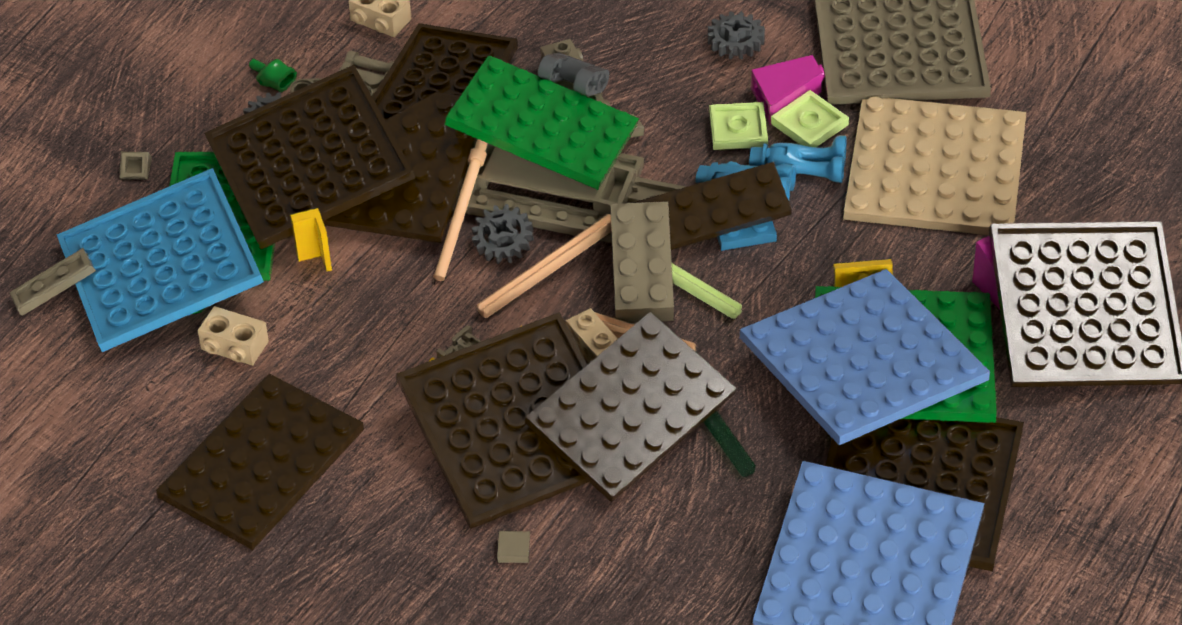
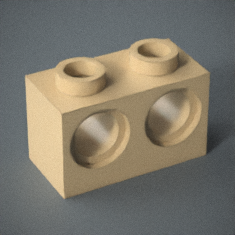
[348,0,412,38]
[198,306,269,366]
[566,308,618,365]

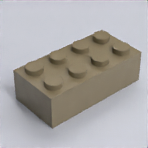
[611,202,674,323]

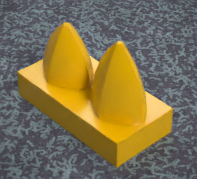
[833,259,893,287]

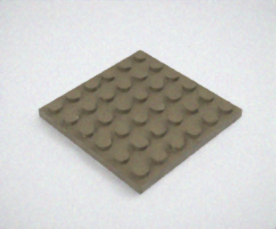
[814,0,991,104]

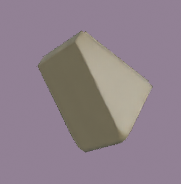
[120,151,152,180]

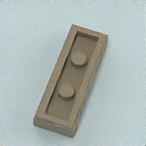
[10,248,96,316]

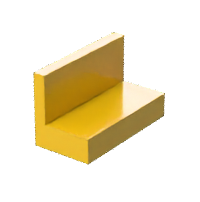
[290,208,332,272]

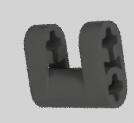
[538,53,609,96]

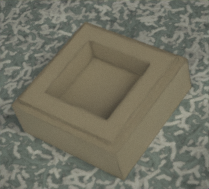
[497,531,530,563]

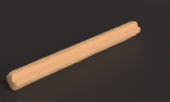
[477,214,611,318]

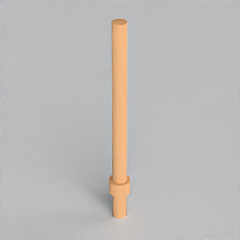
[434,139,488,281]

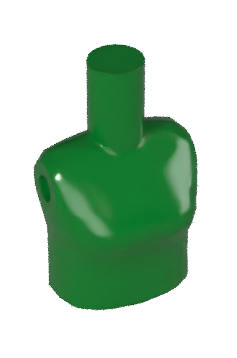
[249,59,297,92]

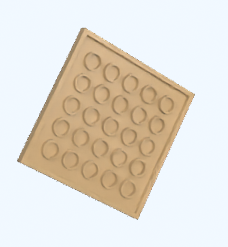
[843,97,1026,235]

